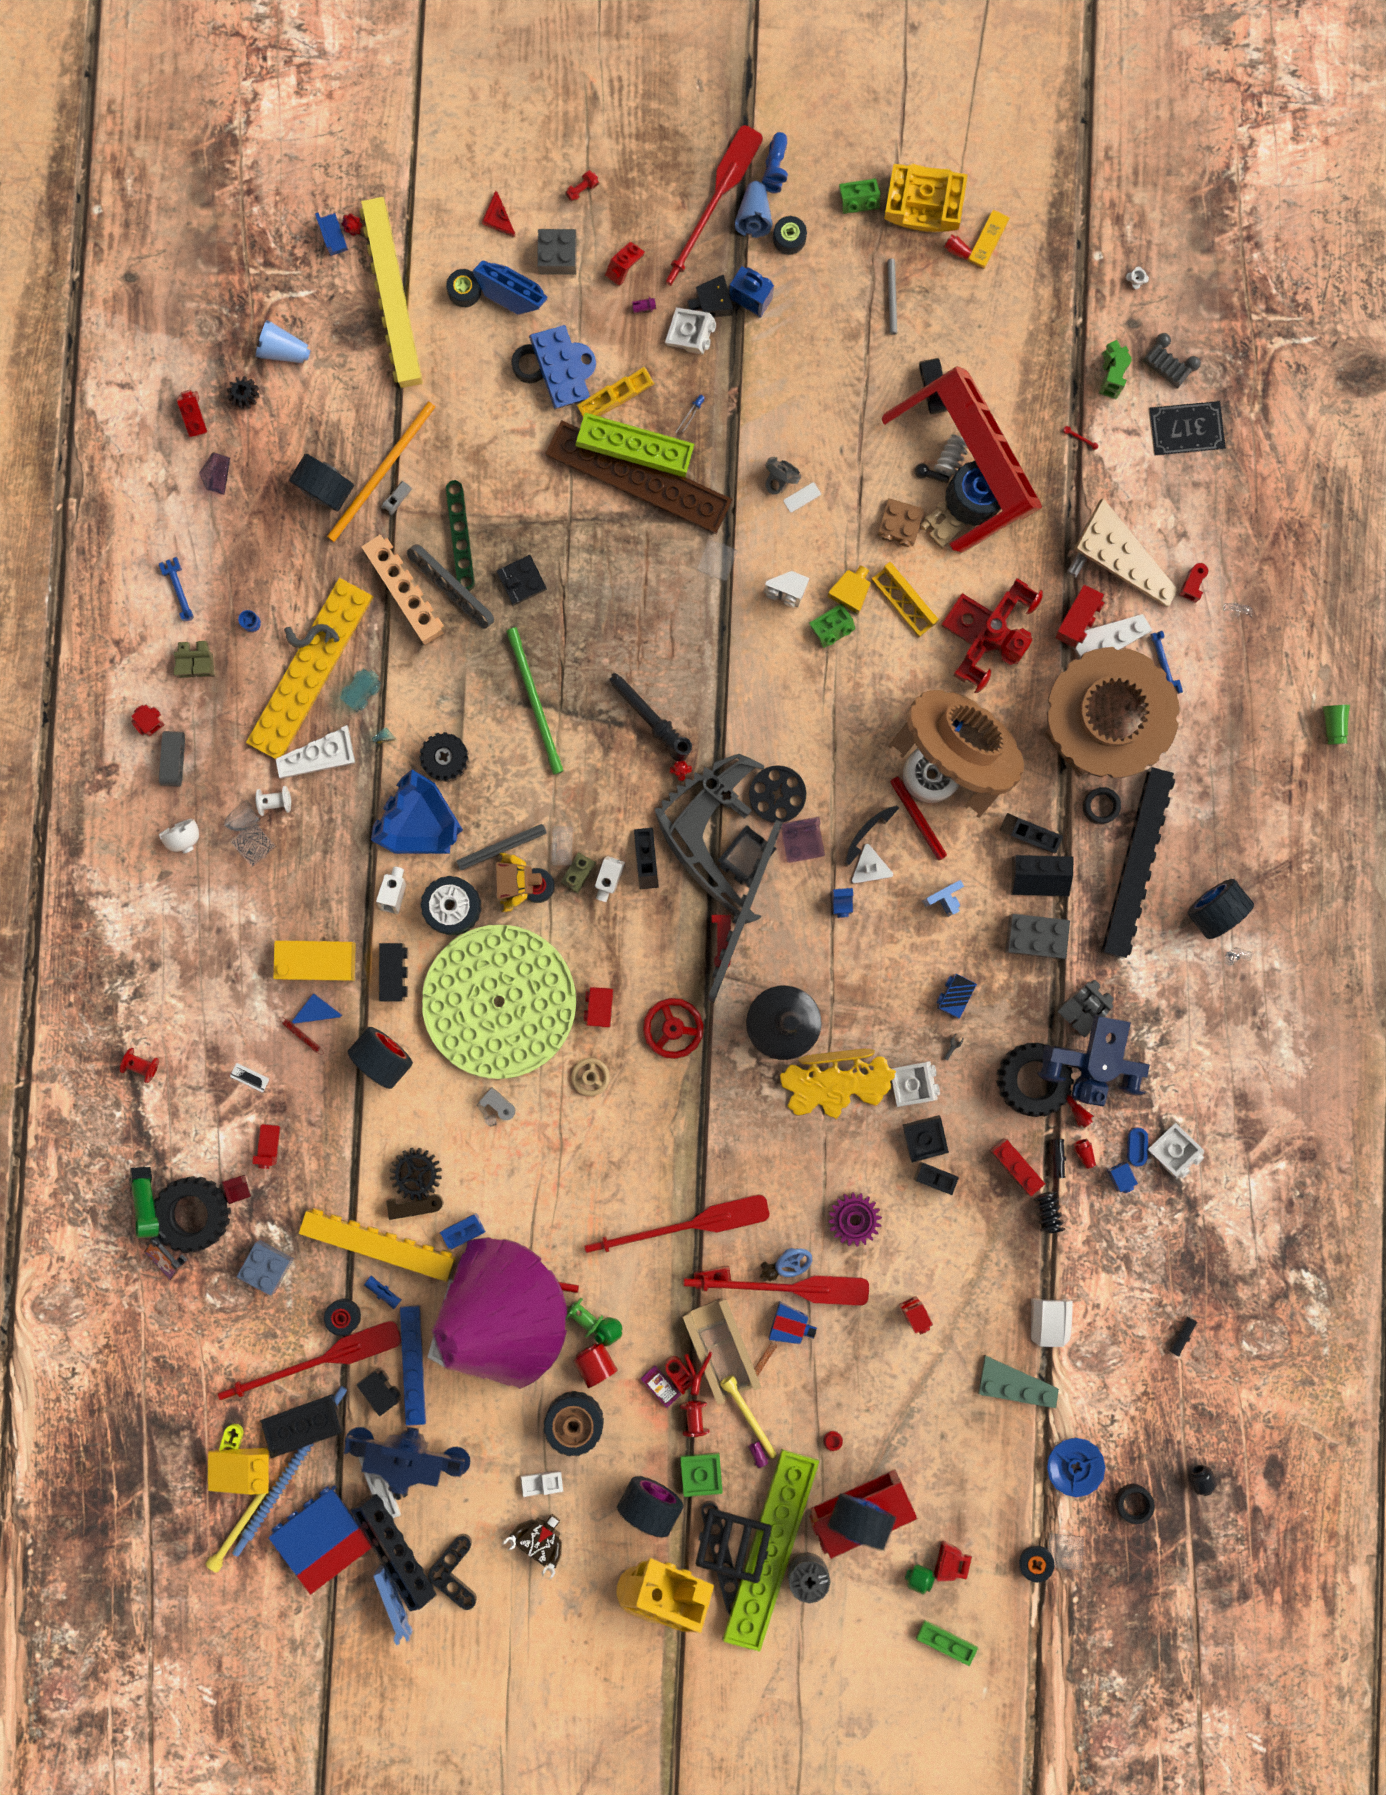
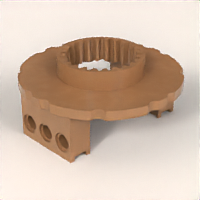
[1043,647,1180,779]
[888,690,1024,818]

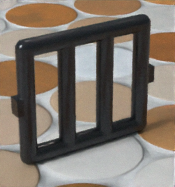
[695,1508,772,1583]

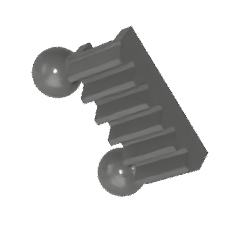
[1143,333,1201,388]

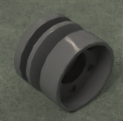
[787,1552,830,1603]

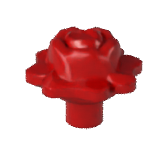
[341,213,363,236]
[669,761,692,781]

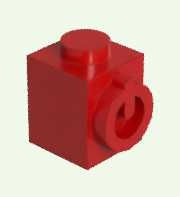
[131,704,165,736]

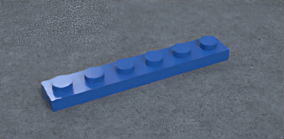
[400,1305,426,1426]

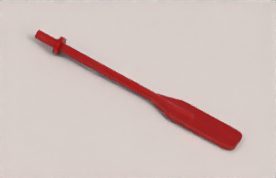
[665,126,763,286]
[585,1194,770,1253]
[683,1275,869,1306]
[218,1321,401,1401]

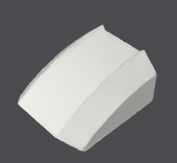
[1031,1298,1073,1347]

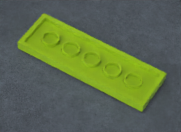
[575,412,694,477]

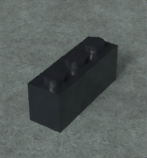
[379,943,408,1002]

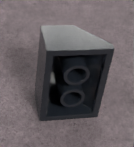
[1012,855,1074,896]

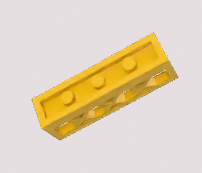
[871,561,939,637]

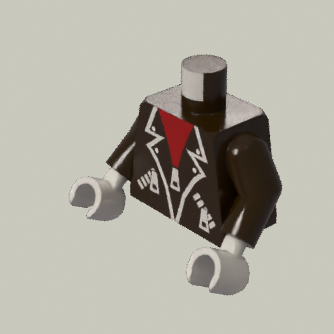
[502,1514,562,1580]

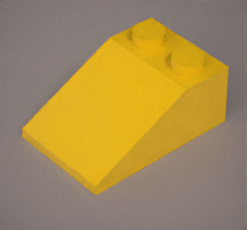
[208,1448,269,1495]

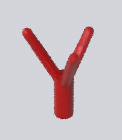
[684,1352,712,1396]

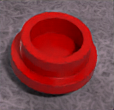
[823,1431,843,1451]

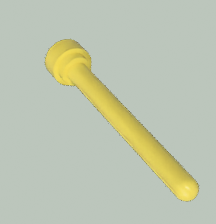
[720,1375,777,1459]
[205,1493,267,1573]

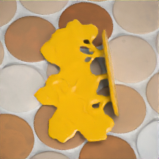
[780,1048,896,1119]

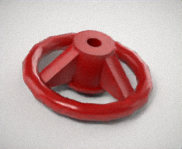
[643,998,704,1059]

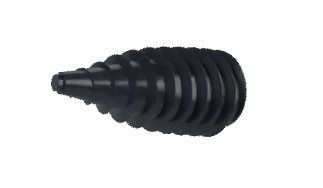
[746,985,822,1060]

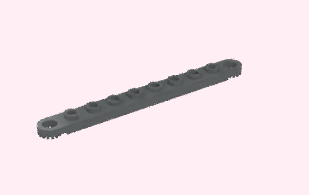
[707,820,783,1003]

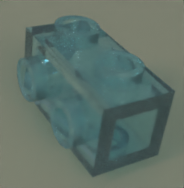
[340,669,381,712]

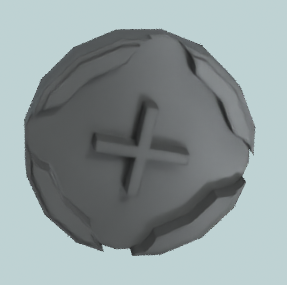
[765,457,802,494]

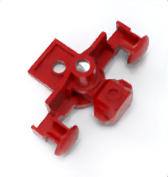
[941,578,1043,693]

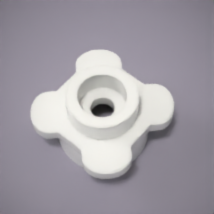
[1126,267,1149,289]

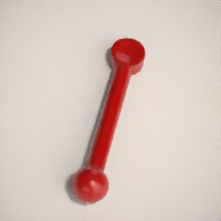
[1063,426,1099,450]

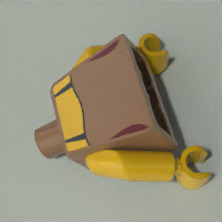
[496,853,542,912]

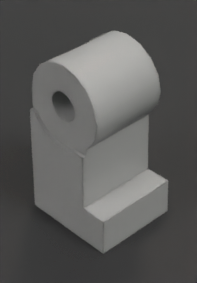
[479,1087,516,1121]

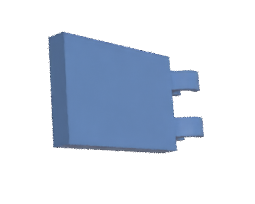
[373,1564,413,1645]

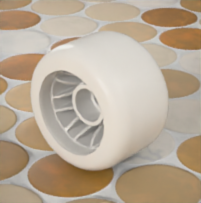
[903,748,959,803]

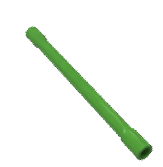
[506,627,564,775]

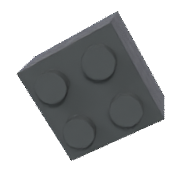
[538,229,577,275]

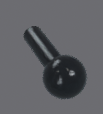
[915,463,950,484]

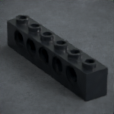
[350,1494,437,1612]

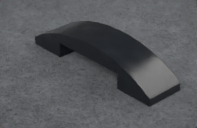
[845,805,899,867]

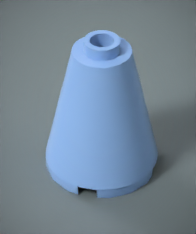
[256,320,311,363]

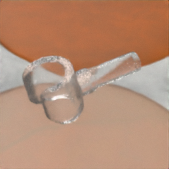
[476,1103,498,1126]

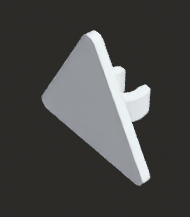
[852,844,893,883]

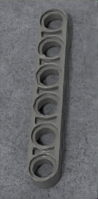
[407,544,494,629]

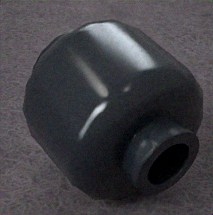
[1188,1465,1217,1496]

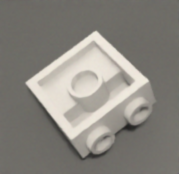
[665,308,716,355]
[891,1061,940,1107]
[1148,1123,1204,1180]

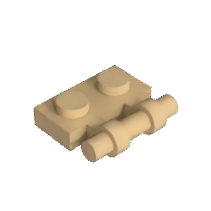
[920,501,966,549]

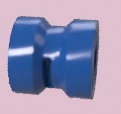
[238,610,261,632]

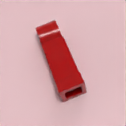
[711,915,731,967]

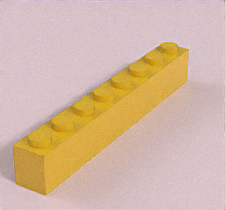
[299,1208,456,1282]

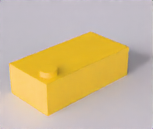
[273,941,356,981]

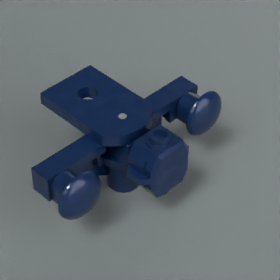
[1037,1015,1150,1107]
[344,1427,470,1494]

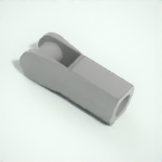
[381,481,412,515]

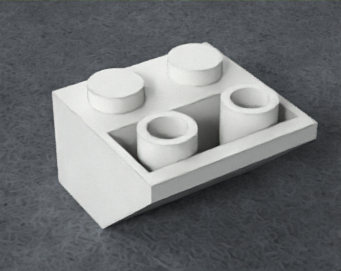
[764,571,809,608]

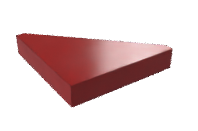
[482,191,515,237]

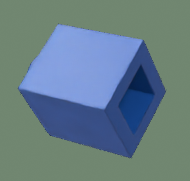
[1107,1162,1138,1194]

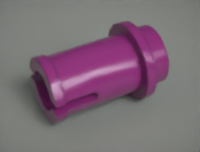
[632,297,656,313]
[748,1441,768,1468]

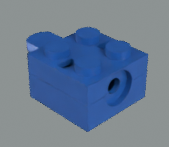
[729,266,774,317]

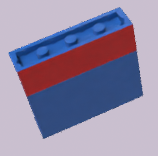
[268,1485,372,1595]

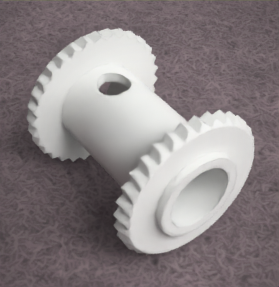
[255,786,291,816]

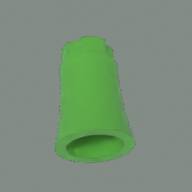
[1323,705,1350,745]

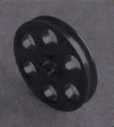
[749,765,807,823]

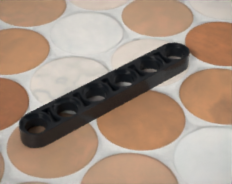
[701,1501,739,1615]

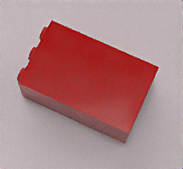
[809,1469,918,1559]

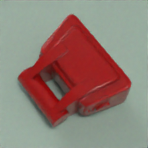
[934,1540,972,1582]

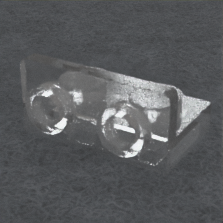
[550,826,573,866]

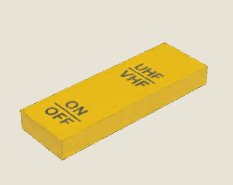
[968,210,1010,269]

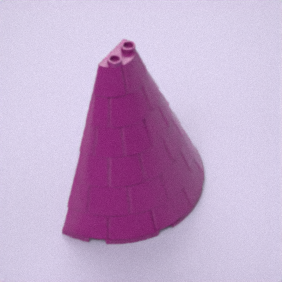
[432,1237,567,1389]

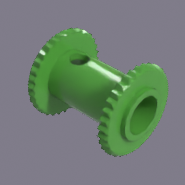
[565,1298,603,1338]

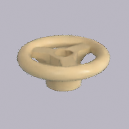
[571,1058,610,1096]

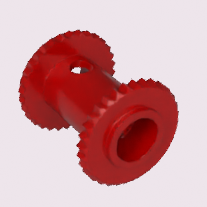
[120,1048,159,1083]
[680,1401,710,1437]

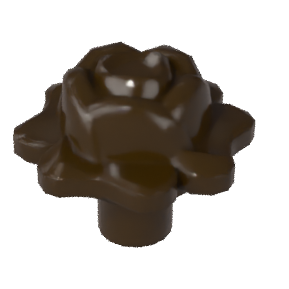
[760,1262,779,1282]

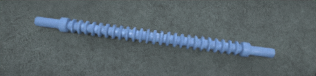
[232,1386,347,1557]

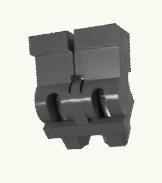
[1058,980,1114,1038]

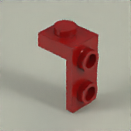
[605,242,645,286]
[177,390,207,437]
[252,1124,281,1169]

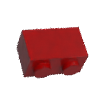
[584,987,614,1027]

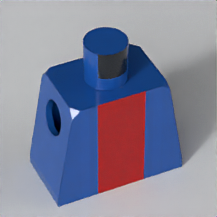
[769,1301,817,1344]

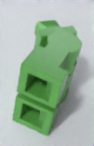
[1099,340,1132,399]

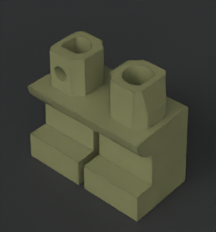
[174,641,215,678]
[561,852,596,894]

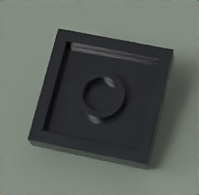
[496,555,547,606]
[902,1115,949,1162]

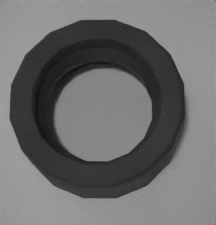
[511,344,543,383]
[1083,787,1121,824]
[1115,1484,1155,1525]

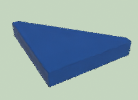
[292,993,342,1024]

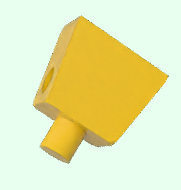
[827,565,871,615]

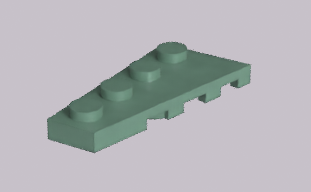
[978,1355,1059,1408]

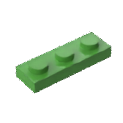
[916,1619,978,1666]

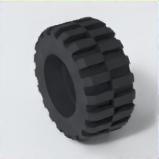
[996,1043,1074,1117]
[154,1176,231,1253]

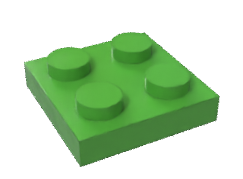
[681,1452,723,1497]

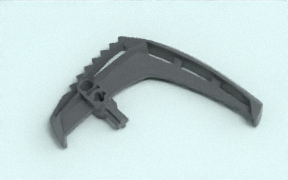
[655,754,764,924]

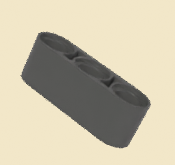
[159,731,185,787]

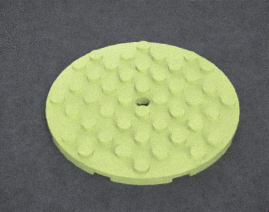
[422,925,576,1079]

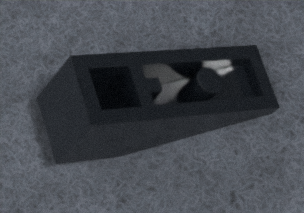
[1000,813,1063,853]
[634,827,659,890]

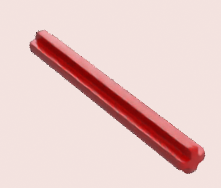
[890,776,947,860]

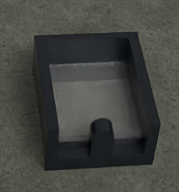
[718,825,777,885]

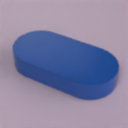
[1127,1127,1148,1167]

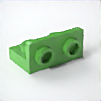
[839,178,880,214]
[809,604,856,648]

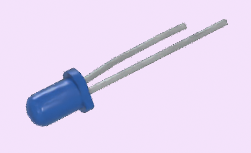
[675,395,705,433]

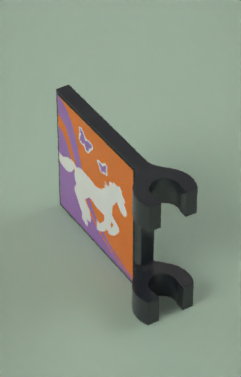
[145,1231,187,1280]

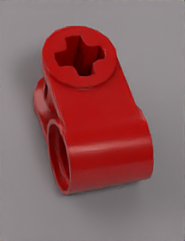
[665,1356,693,1395]

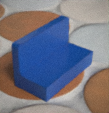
[315,212,348,256]

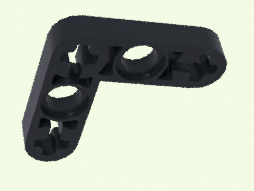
[428,1534,477,1610]

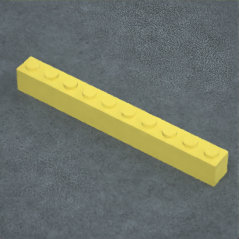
[360,197,423,388]

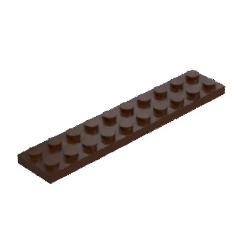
[545,420,733,535]

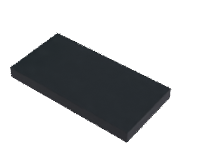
[260,1394,344,1458]

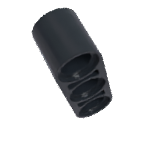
[919,358,948,415]

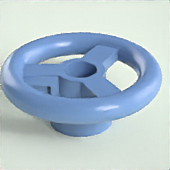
[775,1248,812,1277]

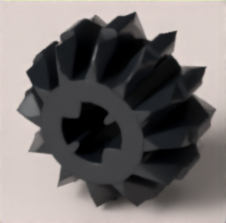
[227,376,260,410]

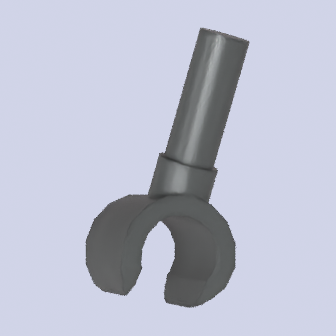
[944,1033,964,1060]

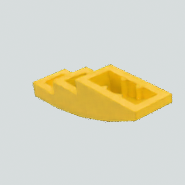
[577,367,654,417]

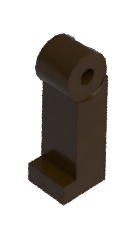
[386,1194,444,1220]

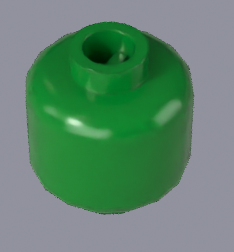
[594,1317,623,1346]
[905,1564,935,1594]

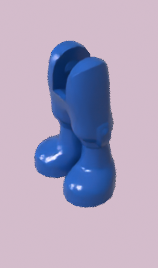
[762,132,788,193]

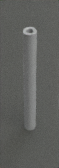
[887,259,897,335]

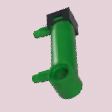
[129,1167,159,1238]

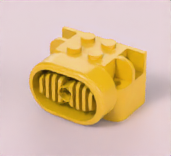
[617,1558,714,1633]

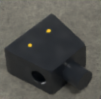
[687,275,733,317]

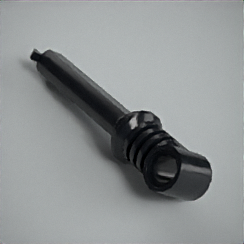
[609,673,692,761]

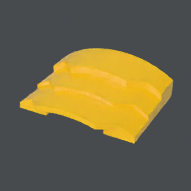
[884,163,968,232]

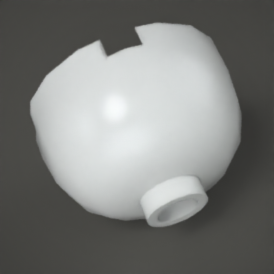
[159,819,199,854]

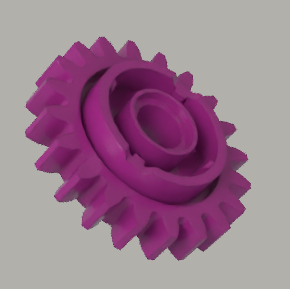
[828,1192,882,1247]

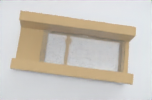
[683,1298,761,1405]

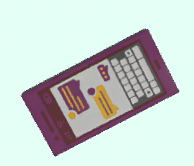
[641,1365,681,1408]

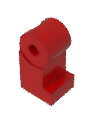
[1179,563,1209,603]
[693,1266,732,1289]

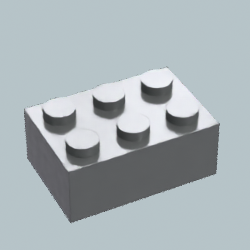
[1005,914,1070,959]

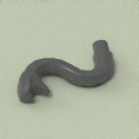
[284,624,339,648]

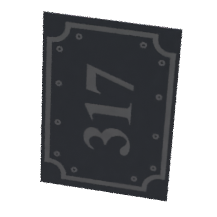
[1149,401,1226,455]

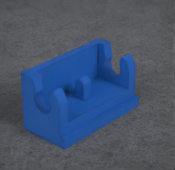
[440,1213,486,1250]

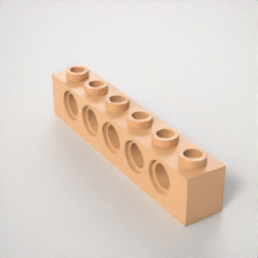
[361,534,444,645]

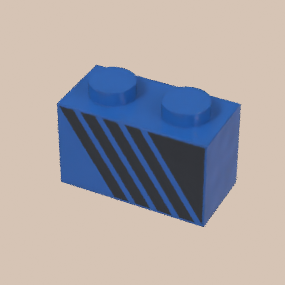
[936,974,977,1019]

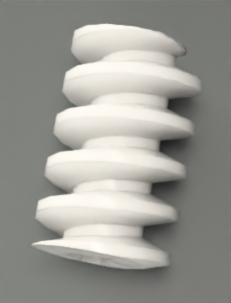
[934,434,968,478]

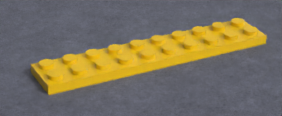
[246,578,373,759]

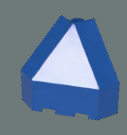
[371,770,463,854]

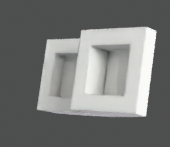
[520,1471,563,1497]

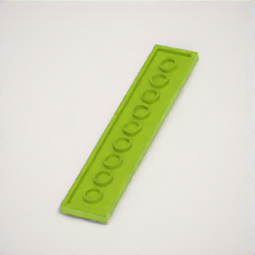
[722,1449,819,1652]

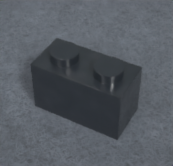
[357,1368,401,1417]

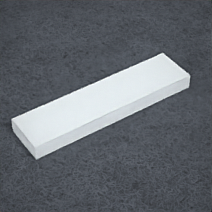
[358,1456,401,1518]

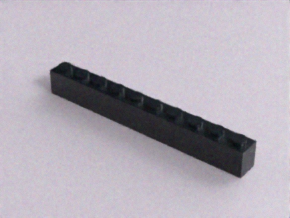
[1101,767,1175,959]

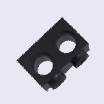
[914,1161,959,1195]

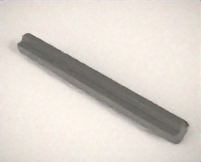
[457,824,546,870]

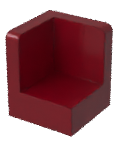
[222,1175,251,1204]

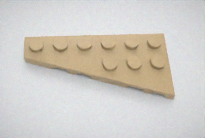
[1074,498,1178,607]

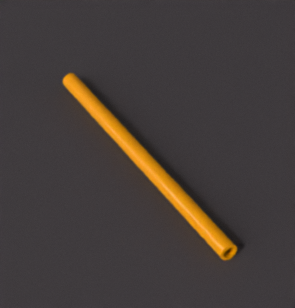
[327,401,436,542]

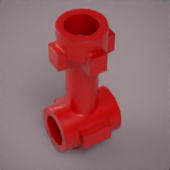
[565,170,600,202]

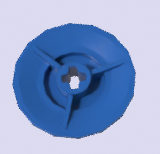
[1047,1438,1106,1497]

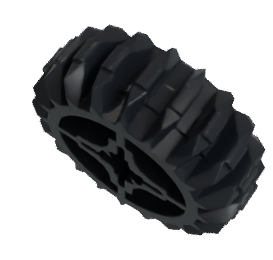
[390,1148,442,1200]

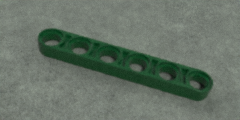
[446,480,475,591]

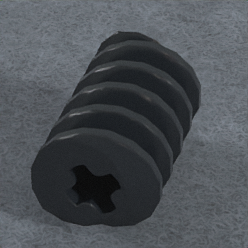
[1033,1191,1066,1233]

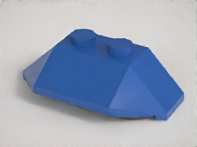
[473,260,548,315]

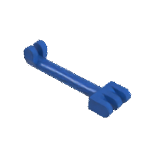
[159,557,194,621]
[1150,631,1183,694]

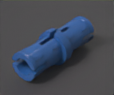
[364,1275,402,1309]

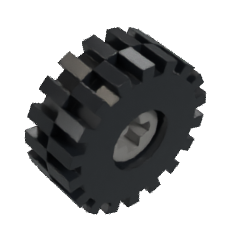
[419,732,469,782]

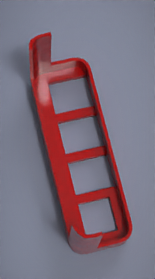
[882,366,1042,553]

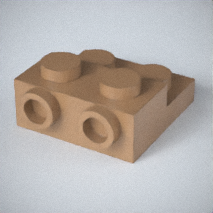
[877,498,925,547]

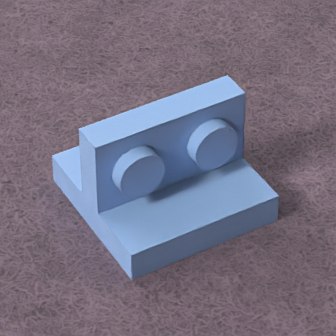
[922,880,964,917]

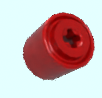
[573,1343,618,1388]

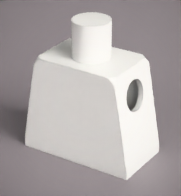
[595,856,625,902]
[376,866,406,915]

